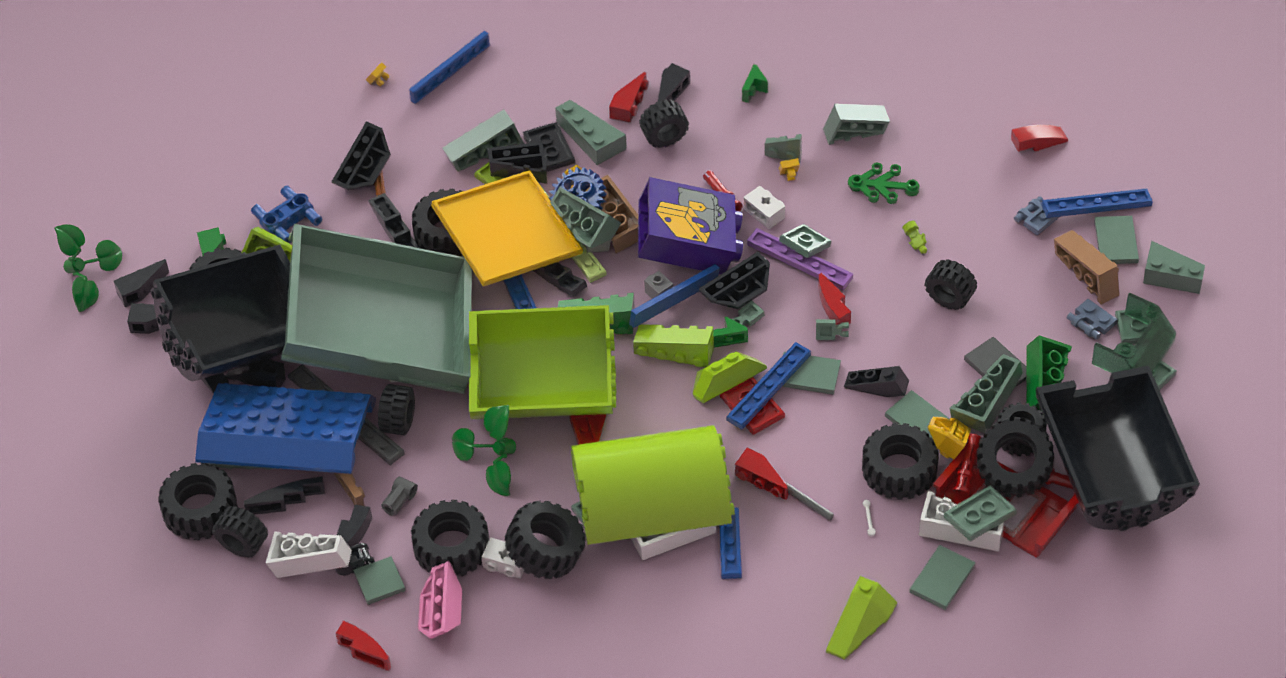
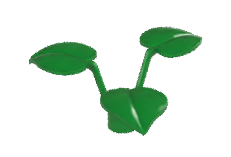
[54,224,122,312]
[452,405,516,496]

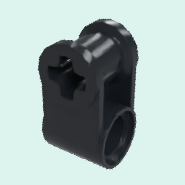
[336,543,375,576]

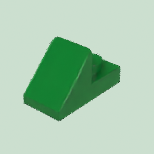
[742,64,768,103]
[713,316,748,348]

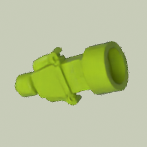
[902,220,927,254]

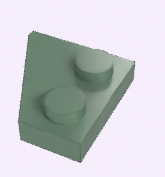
[765,134,802,163]

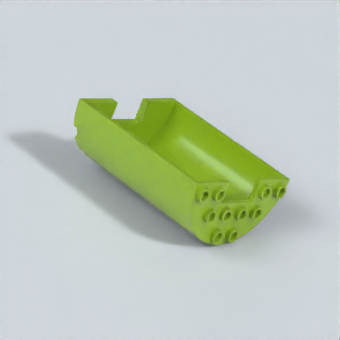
[469,305,617,420]
[571,425,735,545]

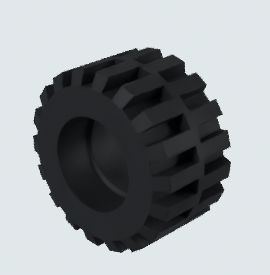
[639,100,689,148]
[924,259,977,310]
[378,384,415,436]
[997,403,1047,456]
[212,506,268,558]

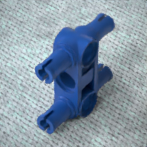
[251,185,322,244]

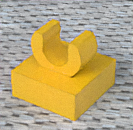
[366,62,390,87]
[779,158,800,181]

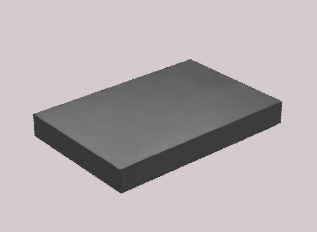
[964,337,1026,387]

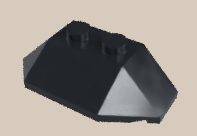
[331,121,391,190]
[699,252,770,309]

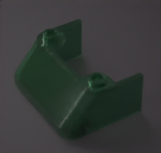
[1092,292,1176,374]

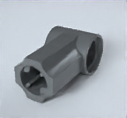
[381,476,418,516]

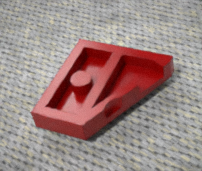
[569,414,607,445]

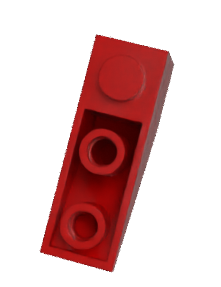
[609,72,649,123]
[735,447,788,500]

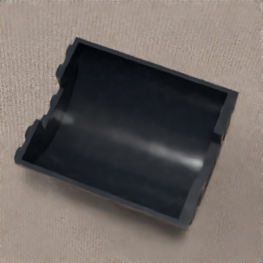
[151,245,290,381]
[1036,365,1200,531]

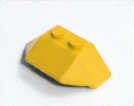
[927,417,971,460]

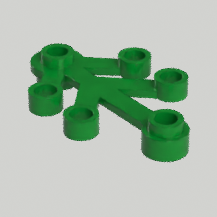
[848,162,920,204]

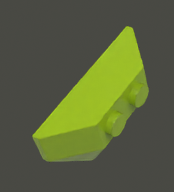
[692,352,767,403]

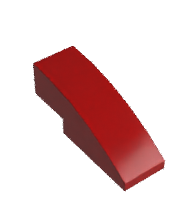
[1011,125,1068,152]
[818,273,851,325]
[336,620,391,671]

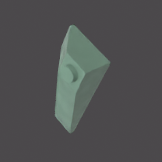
[550,187,621,249]

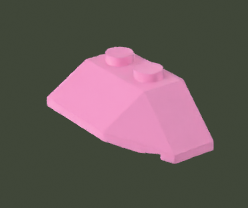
[418,561,462,639]

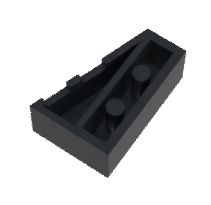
[488,142,547,184]

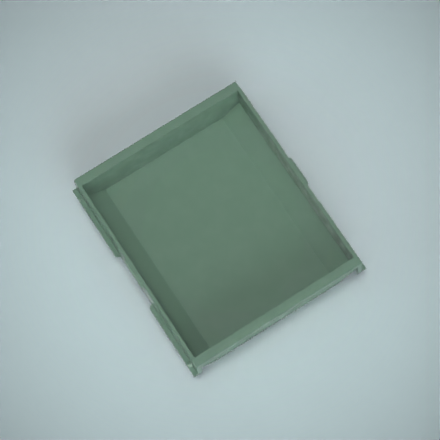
[281,224,472,394]

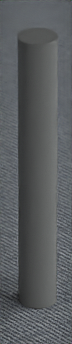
[786,483,834,521]

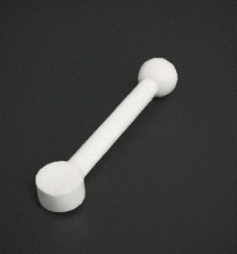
[863,500,876,537]

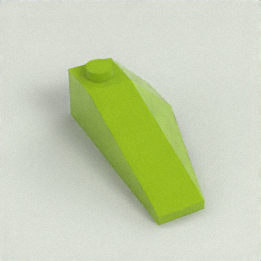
[241,227,292,261]
[826,576,897,660]

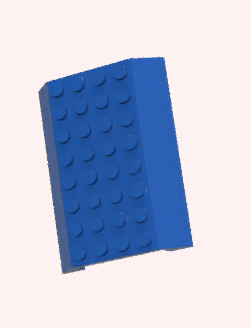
[195,383,376,474]

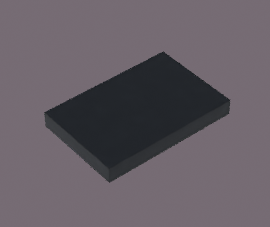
[523,122,575,172]

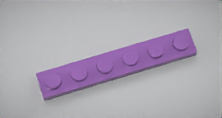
[747,228,853,291]

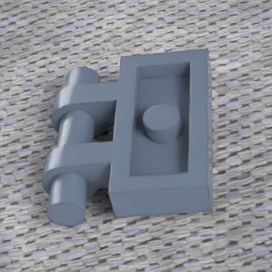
[1014,196,1059,236]
[1067,299,1117,340]

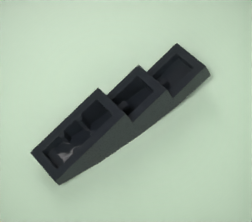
[368,193,419,248]
[533,262,587,297]
[244,476,325,515]

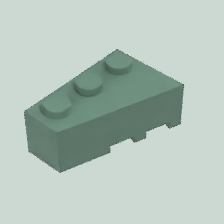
[823,104,890,145]
[1143,241,1205,294]

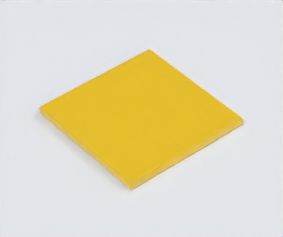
[431,170,583,287]

